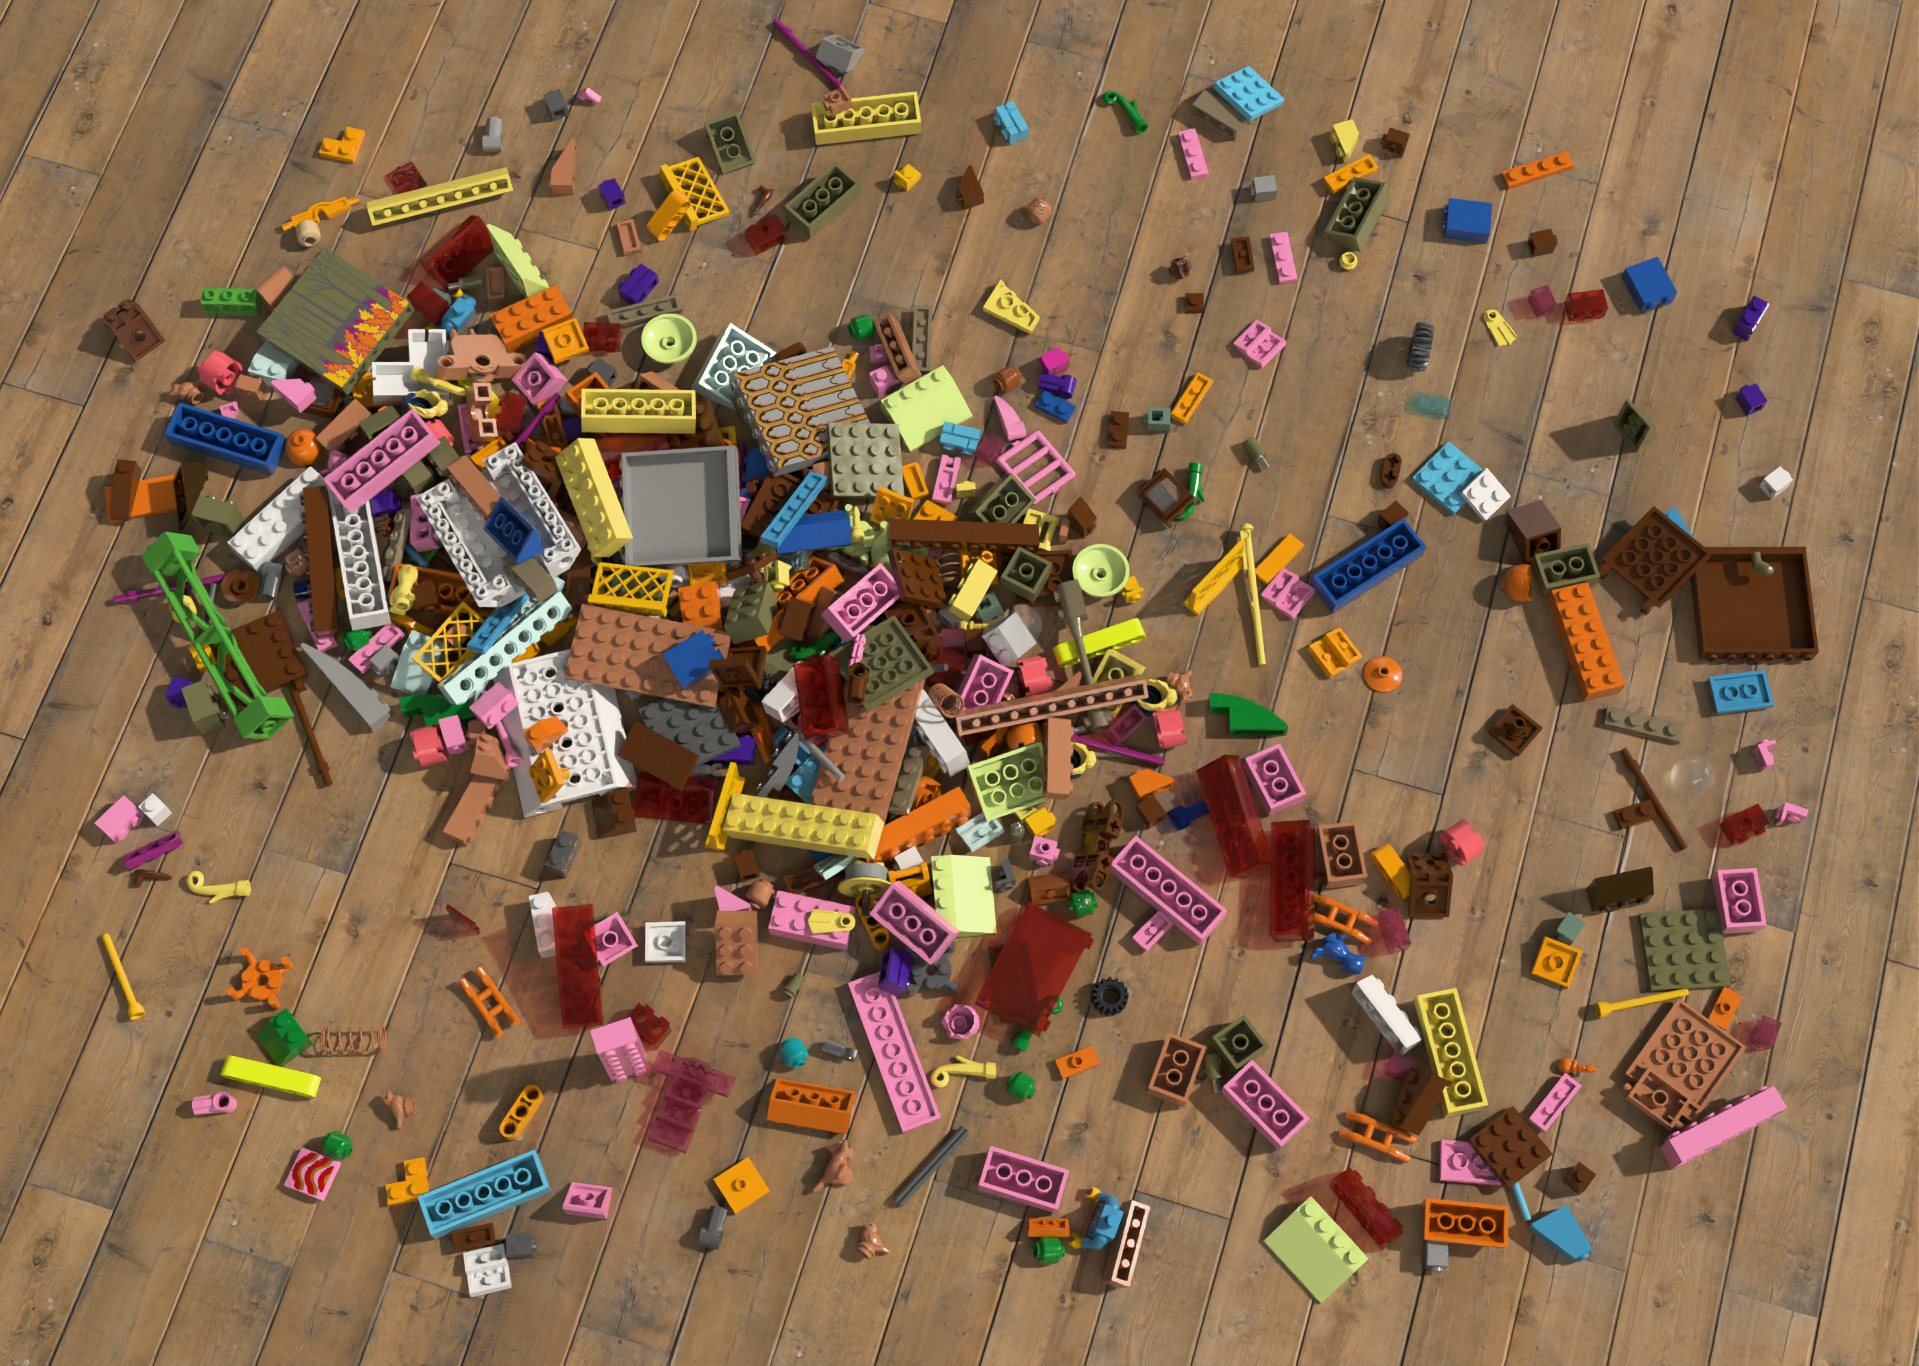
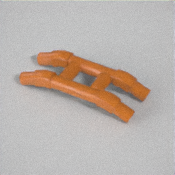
[1303,894,1379,945]
[458,966,520,1038]
[1339,1111,1416,1163]

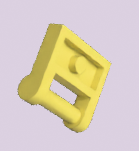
[1023,509,1060,551]

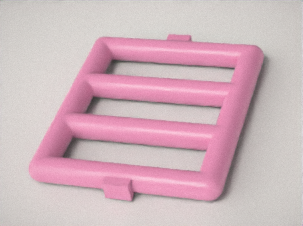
[996,431,1075,505]

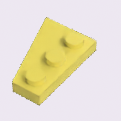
[983,280,1040,334]

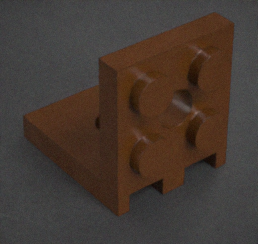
[101,299,165,362]
[520,440,566,504]
[884,602,941,662]
[708,646,767,692]
[1406,851,1453,917]

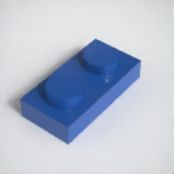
[1035,390,1076,424]

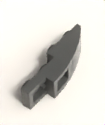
[754,727,799,798]

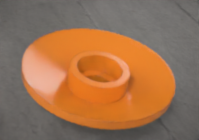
[1364,656,1402,693]

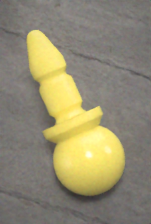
[850,506,865,543]
[957,620,991,635]

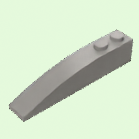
[300,643,392,732]

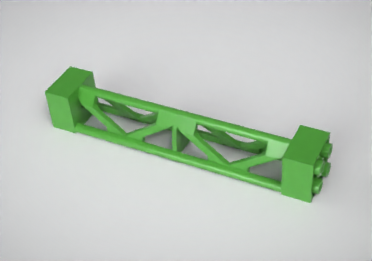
[141,532,294,739]

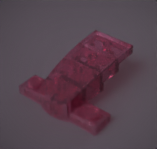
[648,1050,735,1154]

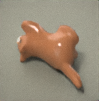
[812,1140,853,1193]

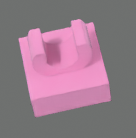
[869,344,889,366]

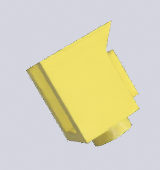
[764,560,792,592]

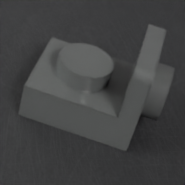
[995,858,1015,891]

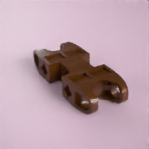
[1069,800,1124,892]

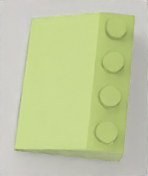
[486,224,549,298]
[880,365,973,452]
[965,741,1051,822]
[931,855,997,938]
[1264,1196,1369,1304]

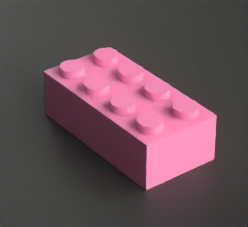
[821,563,900,644]
[870,881,960,965]
[768,891,856,951]
[1221,1060,1310,1151]
[978,1146,1069,1214]

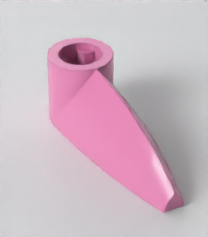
[993,396,1026,441]

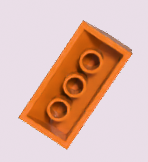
[767,1078,856,1134]
[1421,1198,1509,1249]

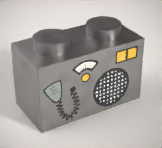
[545,829,581,878]

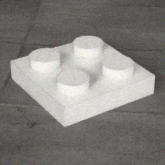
[1460,468,1511,521]
[645,921,686,963]

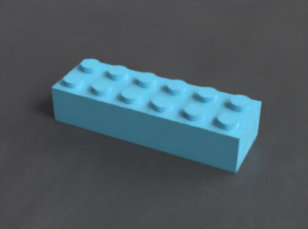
[418,1149,552,1239]

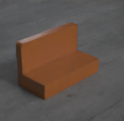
[1028,872,1071,906]

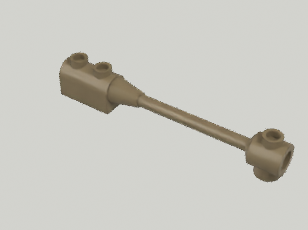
[1054,579,1113,732]

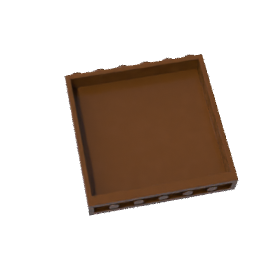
[1691,547,1819,661]

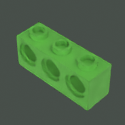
[200,288,262,316]

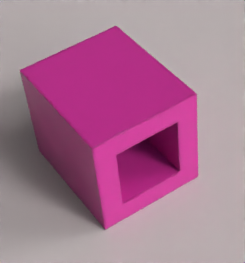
[1040,347,1069,375]

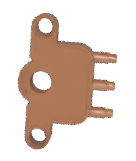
[435,328,527,383]

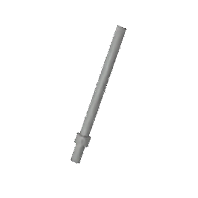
[777,717,845,782]

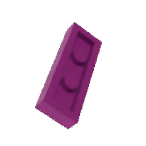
[123,830,183,870]

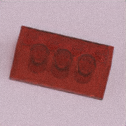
[418,215,494,291]
[595,433,670,479]
[793,655,850,740]
[635,772,717,824]
[1329,1167,1404,1251]

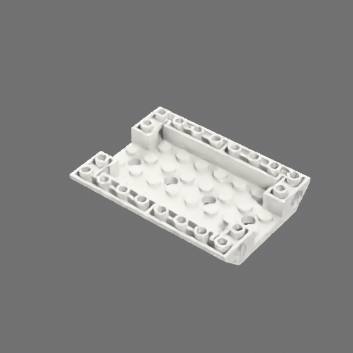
[416,442,581,607]
[493,649,639,818]

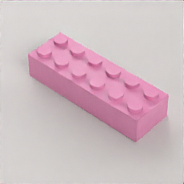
[323,408,441,513]
[1110,836,1227,946]
[590,1017,650,1082]
[1660,1086,1787,1169]

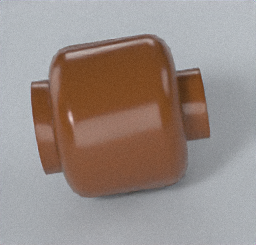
[993,366,1021,393]

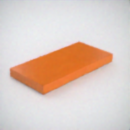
[104,474,177,523]

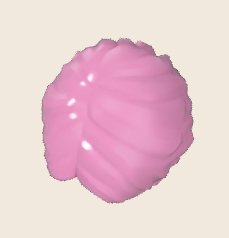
[942,1004,980,1039]

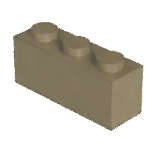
[1191,90,1248,140]
[502,554,558,604]

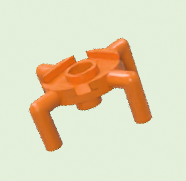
[227,947,293,1010]

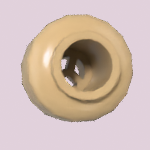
[295,220,321,247]

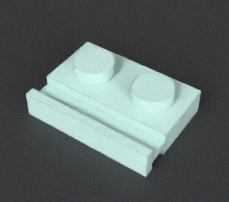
[956,812,1004,852]
[814,854,859,880]

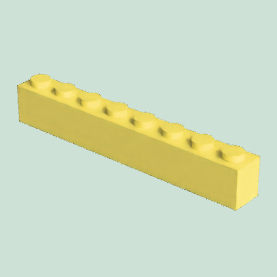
[367,167,513,226]

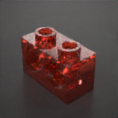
[583,322,623,353]
[627,1003,672,1050]

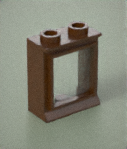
[299,370,344,419]
[1137,467,1197,528]

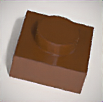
[1185,293,1204,313]

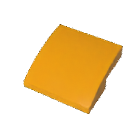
[1307,627,1363,679]

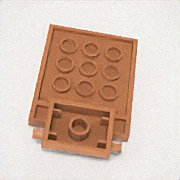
[1622,999,1746,1131]

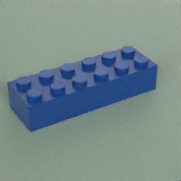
[165,403,286,475]
[1310,518,1426,614]

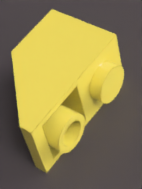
[1329,119,1359,164]

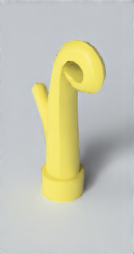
[411,366,466,396]
[186,871,251,904]
[931,1055,996,1087]

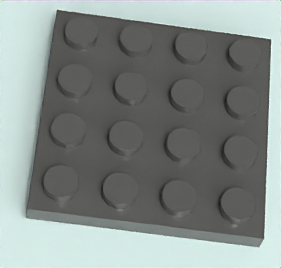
[639,697,741,767]

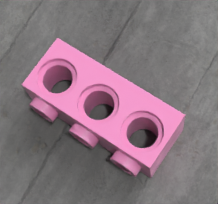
[410,493,440,552]

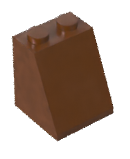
[1506,500,1561,565]

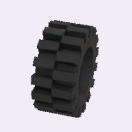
[744,671,777,708]
[1092,977,1129,1016]

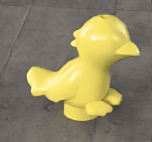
[388,564,418,615]

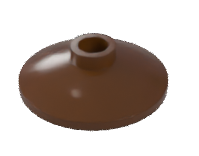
[221,568,260,604]

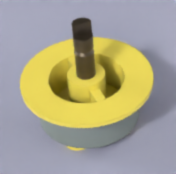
[838,860,892,916]

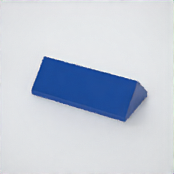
[483,496,543,563]
[769,510,851,555]

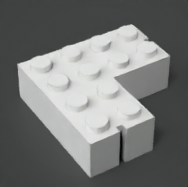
[372,329,449,406]

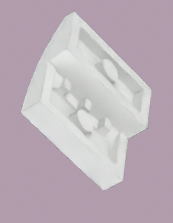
[463,1244,512,1297]

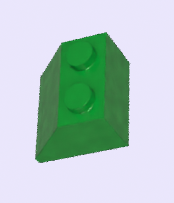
[257,1008,314,1067]

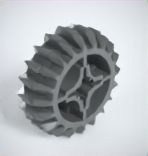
[1407,322,1434,372]

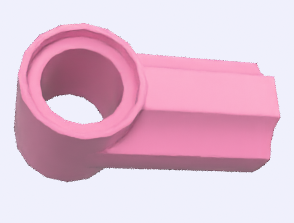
[192,1092,237,1116]

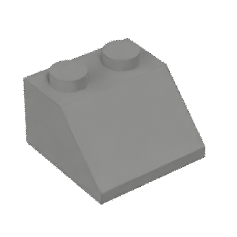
[816,35,866,73]
[982,611,1037,666]

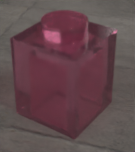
[1528,285,1557,317]
[976,433,1005,466]
[938,628,965,654]
[1750,1015,1782,1049]
[1384,1052,1418,1082]

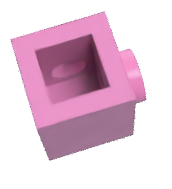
[1029,836,1060,866]

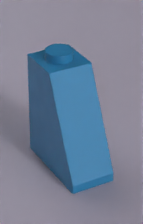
[1528,1205,1593,1262]

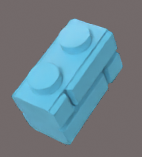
[993,101,1029,145]
[940,421,982,455]

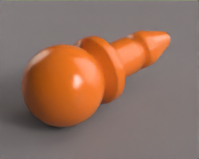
[1558,1058,1598,1074]

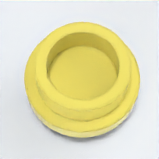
[1339,252,1357,270]

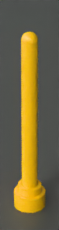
[102,933,146,1020]
[1595,989,1689,1018]

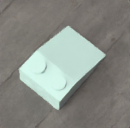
[248,342,299,387]
[390,630,451,695]

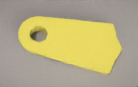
[1483,309,1517,346]
[808,909,855,934]

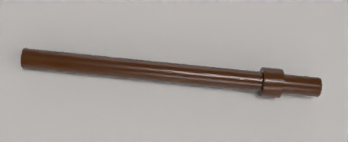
[288,683,333,786]
[1619,748,1688,851]

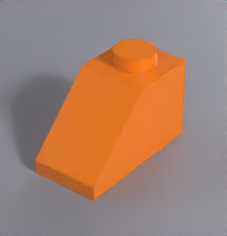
[523,716,569,754]
[1128,769,1175,801]

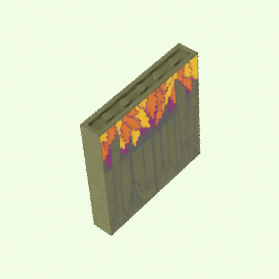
[257,247,415,396]

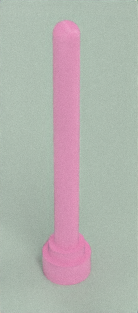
[482,691,522,767]

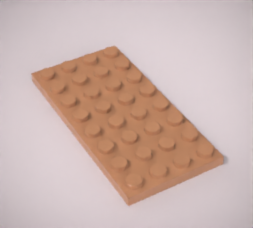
[564,603,731,708]
[809,679,925,824]

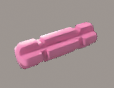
[848,634,866,668]

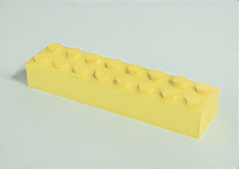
[723,793,884,860]

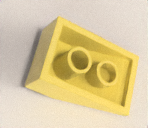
[1092,649,1146,718]

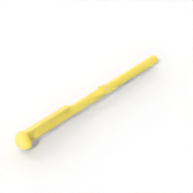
[1239,523,1266,666]

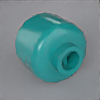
[779,1037,809,1069]

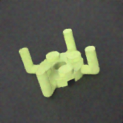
[827,504,887,568]

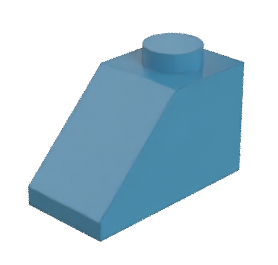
[770,725,813,766]

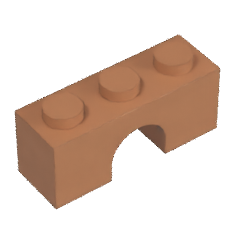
[465,383,498,443]

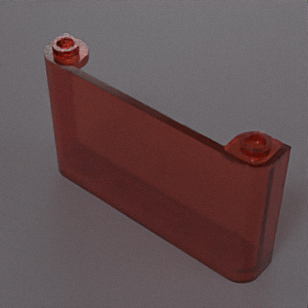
[975,902,1094,1037]

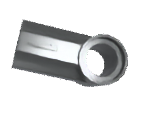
[259,562,286,601]
[698,1205,728,1250]

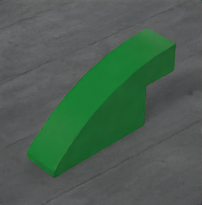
[1208,693,1288,736]
[399,694,477,726]

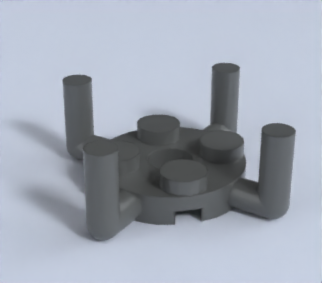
[905,941,958,997]

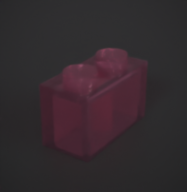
[1102,704,1148,746]
[1376,906,1411,955]

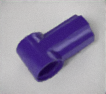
[1038,372,1077,399]

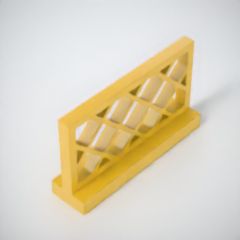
[659,157,730,232]
[1183,539,1246,616]
[588,562,674,617]
[412,602,485,683]
[705,762,746,852]

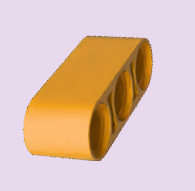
[646,189,691,241]
[1370,843,1412,900]
[855,894,890,951]
[500,1084,543,1141]

